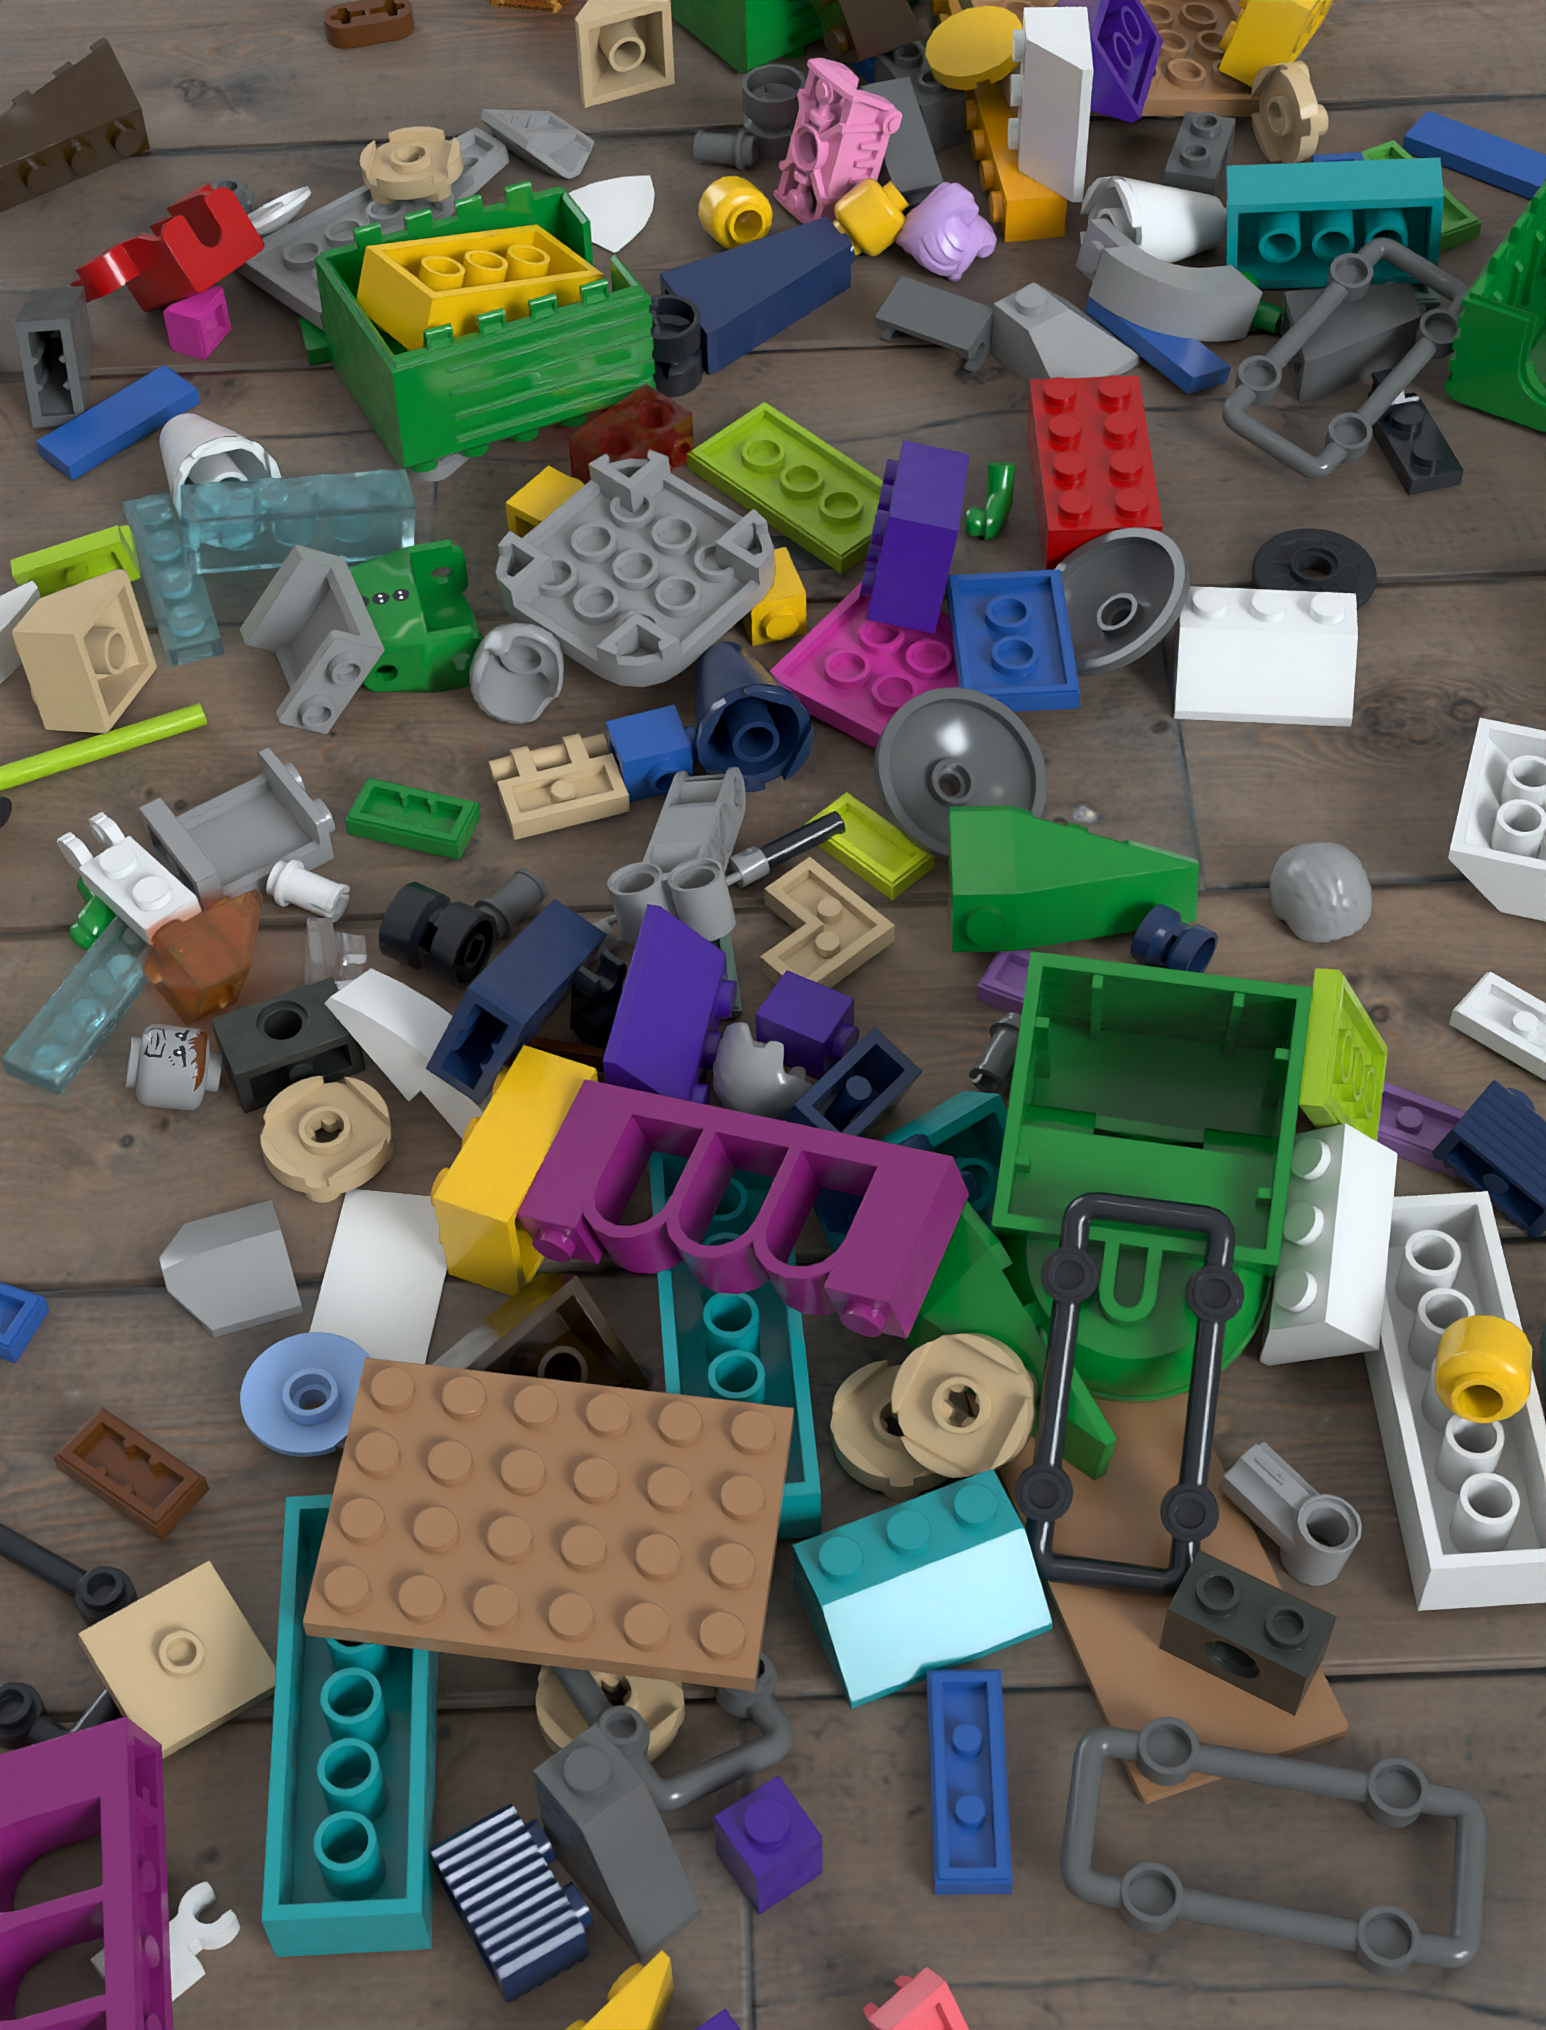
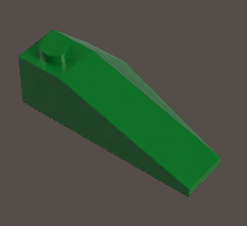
[948,805,1199,952]
[904,1201,1117,1480]

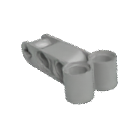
[607,767,746,946]

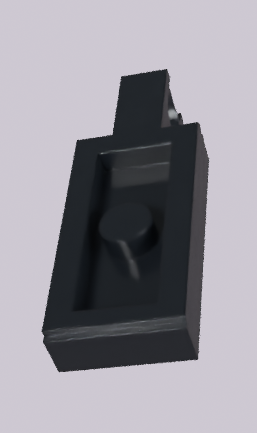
[1368,369,1464,495]

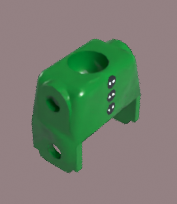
[349,539,484,693]

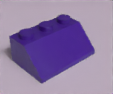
[1056,0,1163,123]
[603,904,737,1105]

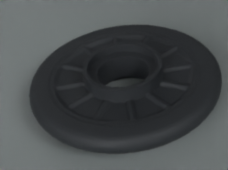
[1252,528,1377,609]

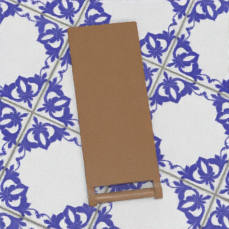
[964,1390,1348,1804]

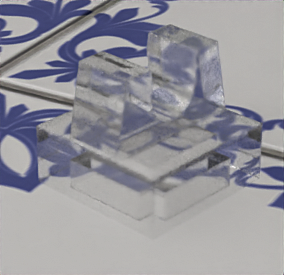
[303,918,367,990]

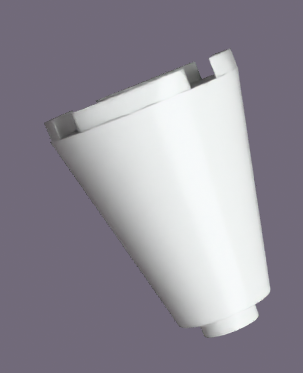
[1080,175,1226,263]
[159,413,282,543]

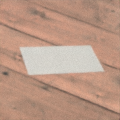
[309,1189,447,1364]

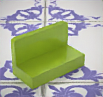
[10,525,141,598]

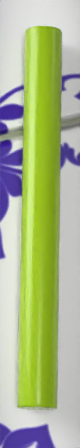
[0,702,207,791]

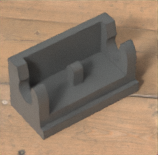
[875,276,993,373]

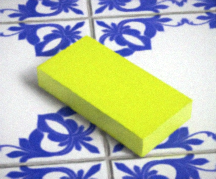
[805,792,935,900]

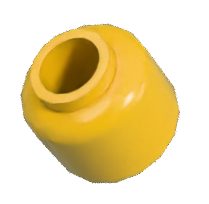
[698,176,773,249]
[833,178,909,256]
[1434,1315,1532,1423]

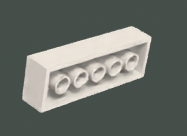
[1364,1191,1546,1611]

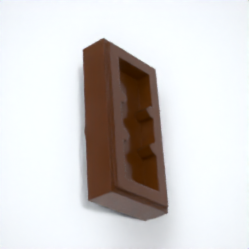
[53,1406,209,1541]

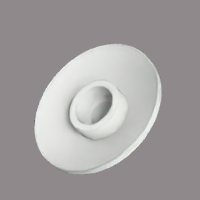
[247,186,311,238]

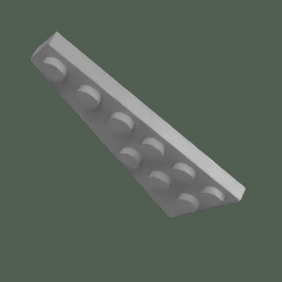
[236,127,509,331]

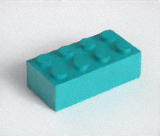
[1226,157,1444,289]

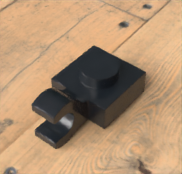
[570,949,627,1049]

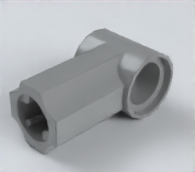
[1218,1442,1362,1586]

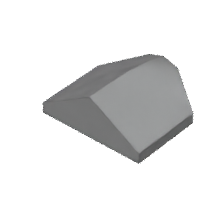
[480,109,595,179]
[159,1200,303,1338]

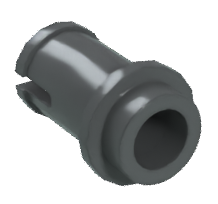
[693,130,759,171]
[474,868,547,943]
[969,1012,1021,1096]

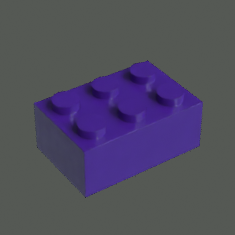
[859,440,970,634]

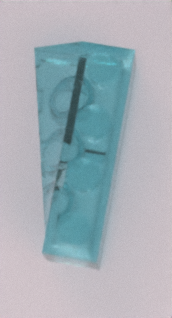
[180,469,416,575]

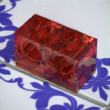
[568,384,694,485]

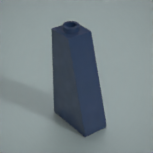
[660,216,855,375]
[425,899,607,1105]

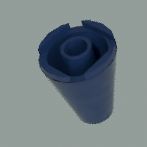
[695,642,814,792]

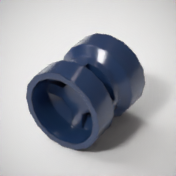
[1130,903,1218,973]

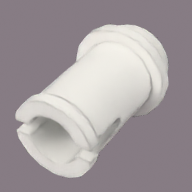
[266,859,350,923]

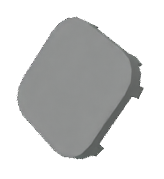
[496,450,776,687]

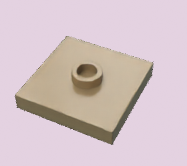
[78,1560,276,1759]

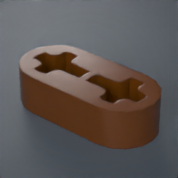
[323,0,415,49]

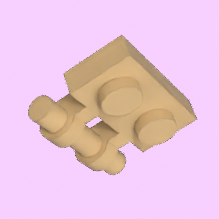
[488,733,630,840]

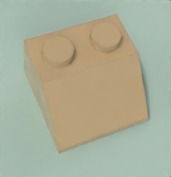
[575,0,675,108]
[11,569,157,733]

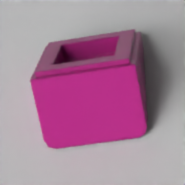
[163,286,231,360]

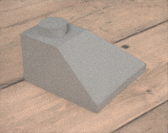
[991,282,1141,383]

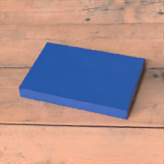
[945,569,1080,712]

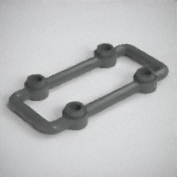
[1222,237,1469,479]
[550,1652,793,1811]
[1060,1717,1487,1977]

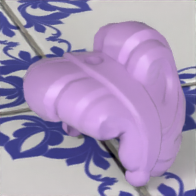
[895,182,997,282]

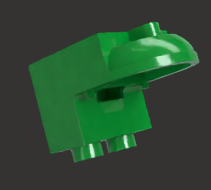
[991,951,1313,1404]

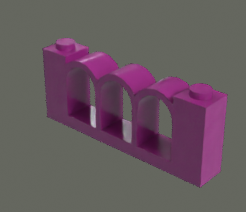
[516,1079,969,1339]
[0,1717,173,2030]

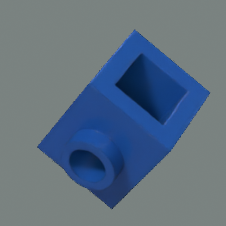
[606,705,698,803]

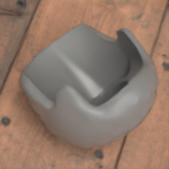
[469,623,564,724]
[1269,842,1373,943]
[713,1022,813,1121]

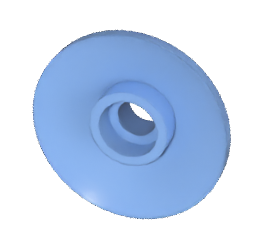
[240,1332,371,1457]

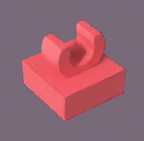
[863,1967,969,2030]

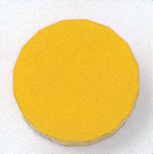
[925,5,1023,90]

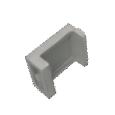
[240,544,385,735]
[139,747,335,923]

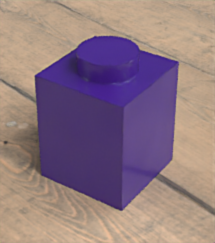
[755,970,860,1080]
[714,1775,823,1915]

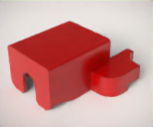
[70,182,265,312]

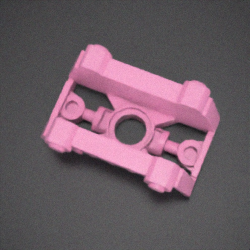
[773,57,903,224]

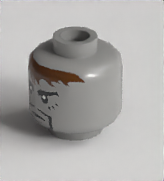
[125,1024,222,1111]

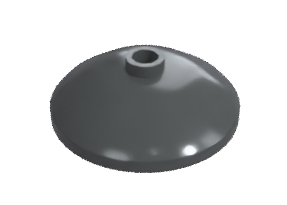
[1054,528,1190,676]
[874,687,1047,862]

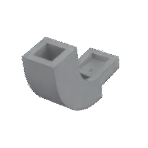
[1075,218,1263,341]

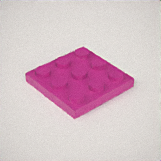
[770,582,958,749]

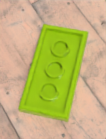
[687,402,883,574]
[1298,968,1388,1141]

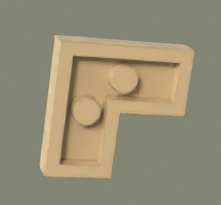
[760,857,895,988]

